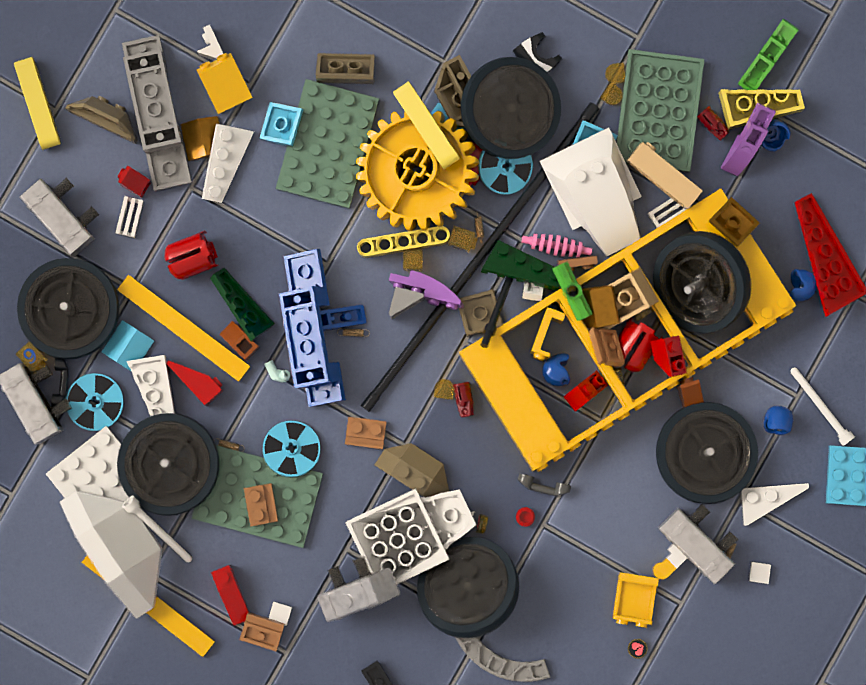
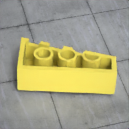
[718,89,805,130]

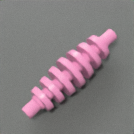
[521,234,592,258]

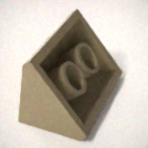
[316,53,375,84]

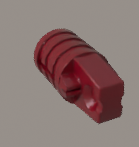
[697,106,730,140]
[453,382,474,417]

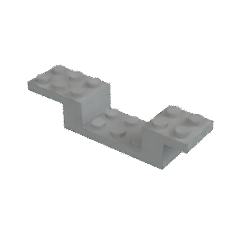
[122,35,192,191]

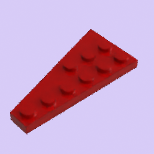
[794,193,866,317]

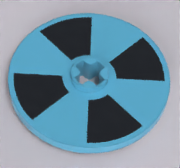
[478,137,533,194]
[66,373,124,431]
[263,421,320,477]

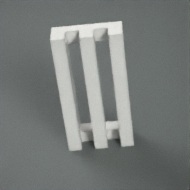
[116,196,144,238]
[648,198,690,228]

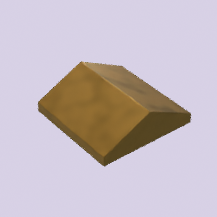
[180,116,219,161]
[708,197,760,247]
[582,285,620,328]

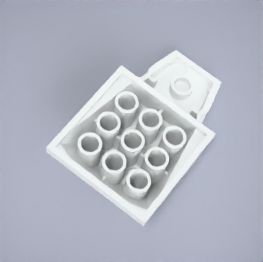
[540,127,642,256]
[346,489,476,584]

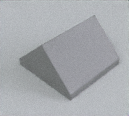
[389,287,424,319]

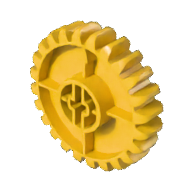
[356,111,479,231]

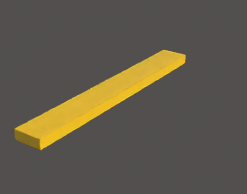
[117,275,250,382]
[82,555,215,657]

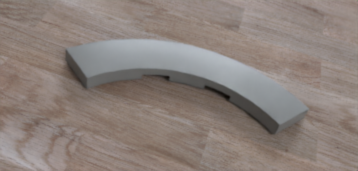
[455,637,551,682]

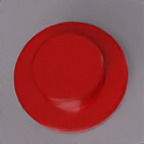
[516,507,535,527]

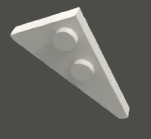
[741,483,809,526]

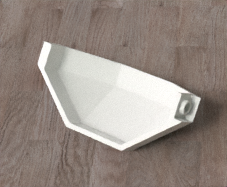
[60,491,163,619]

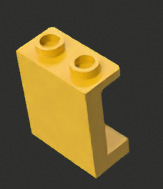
[197,53,253,114]
[530,307,565,361]
[612,572,659,628]

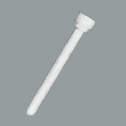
[791,368,855,446]
[122,496,192,562]

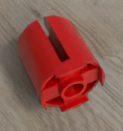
[164,230,219,280]
[618,317,663,372]

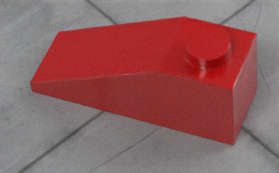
[166,361,223,406]
[211,565,249,626]

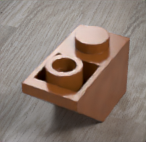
[219,321,260,361]
[676,377,704,408]

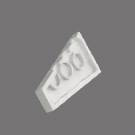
[202,124,254,203]
[127,355,178,434]

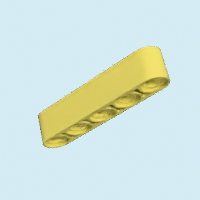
[14,57,61,150]
[393,81,460,169]
[357,226,450,258]

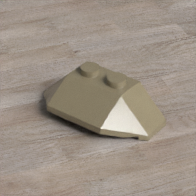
[434,55,496,130]
[65,96,137,144]
[375,443,449,497]

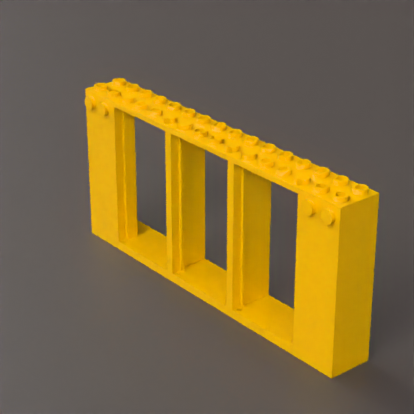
[459,189,796,472]

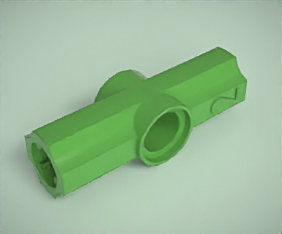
[552,261,592,321]

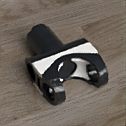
[502,32,562,85]

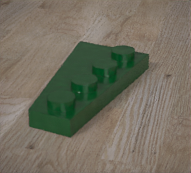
[481,240,560,291]
[210,268,275,341]

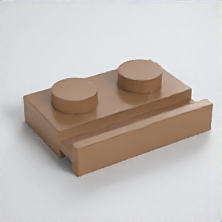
[557,255,598,271]
[589,328,625,367]
[345,417,387,449]
[244,483,278,526]
[240,612,285,651]

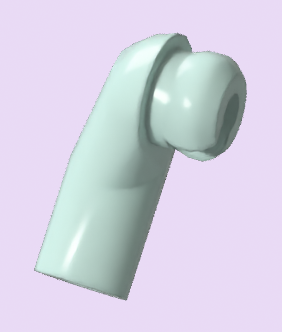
[264,360,291,383]

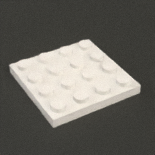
[46,426,154,501]

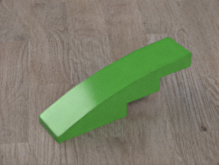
[738,18,799,90]

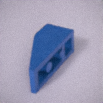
[320,305,367,332]

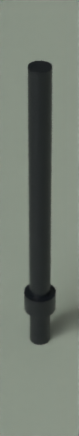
[480,250,521,348]

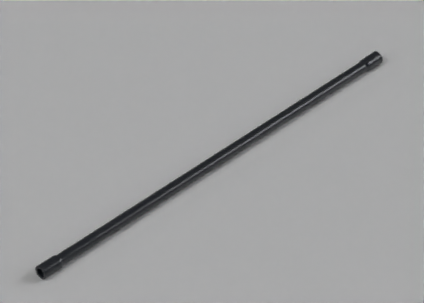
[360,102,599,412]

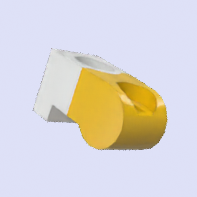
[652,544,687,579]

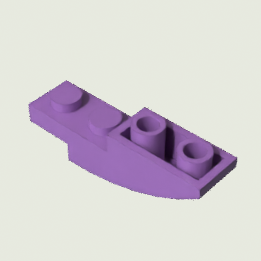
[721,102,776,176]
[389,270,464,310]

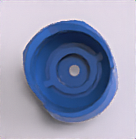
[761,119,791,151]
[787,269,817,301]
[542,353,570,386]
[764,406,793,435]

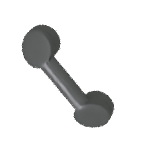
[518,474,571,496]

